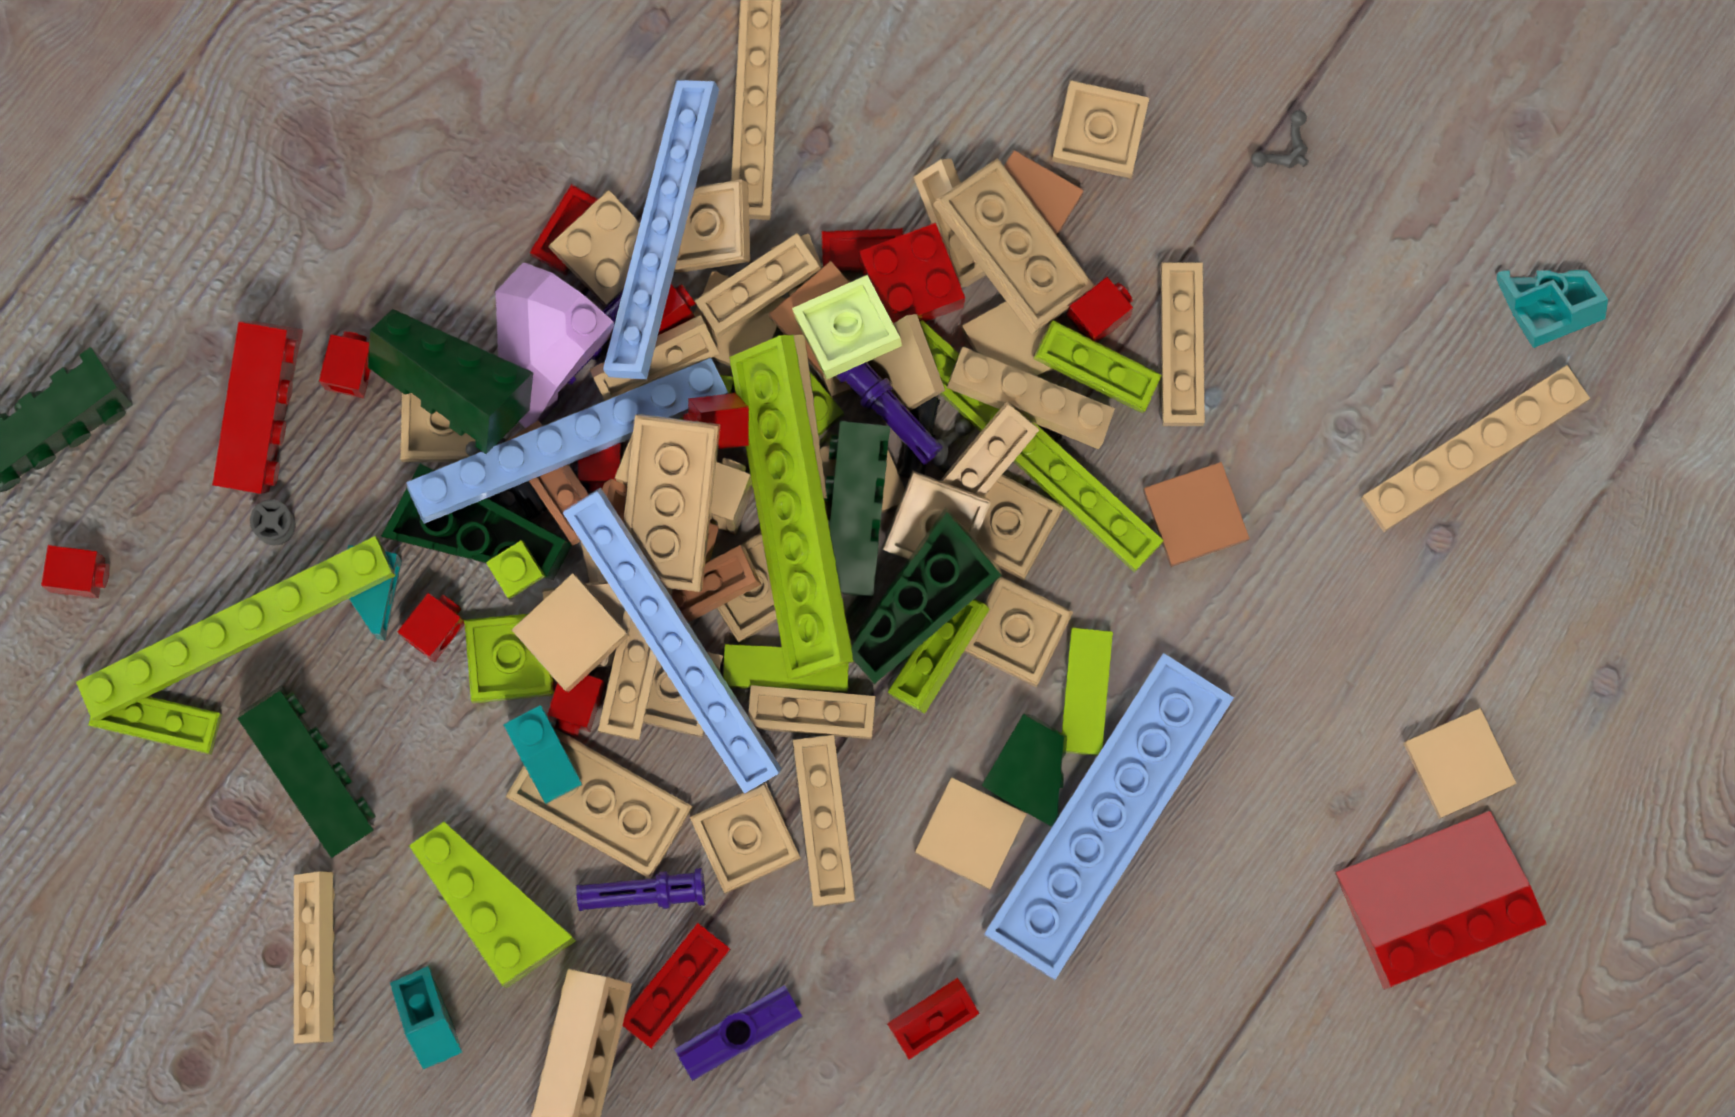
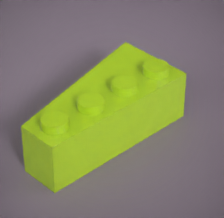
[409,822,576,988]

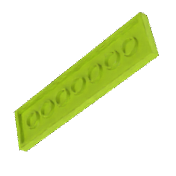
[729,335,854,679]

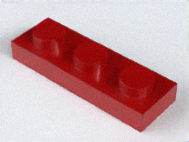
[622,923,731,1049]

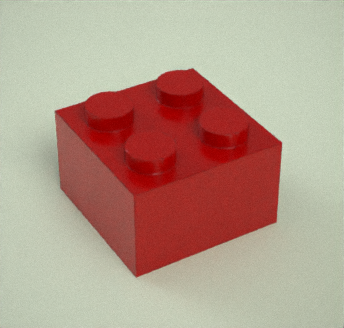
[858,223,965,324]

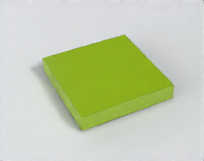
[464,613,555,704]

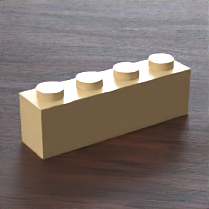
[531,969,632,1117]

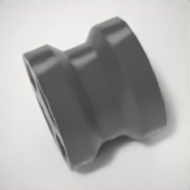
[250,499,296,546]

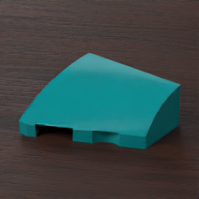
[1497,270,1608,348]

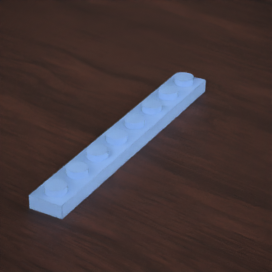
[603,80,720,379]
[407,358,728,524]
[563,488,782,794]

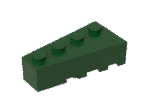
[368,309,533,454]
[824,421,890,598]
[381,463,572,580]
[851,507,1002,684]
[237,685,376,858]

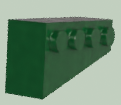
[0,346,133,492]

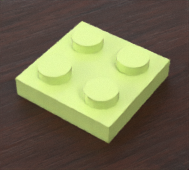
[792,275,902,380]

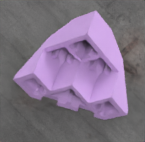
[495,262,614,428]

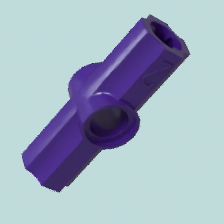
[674,985,803,1081]

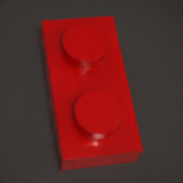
[887,977,980,1060]

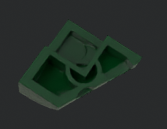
[981,714,1067,827]

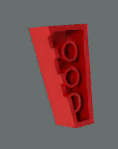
[212,321,303,494]

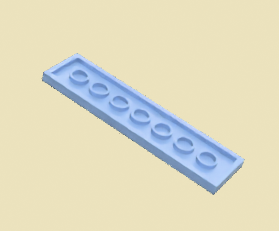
[984,653,1234,980]

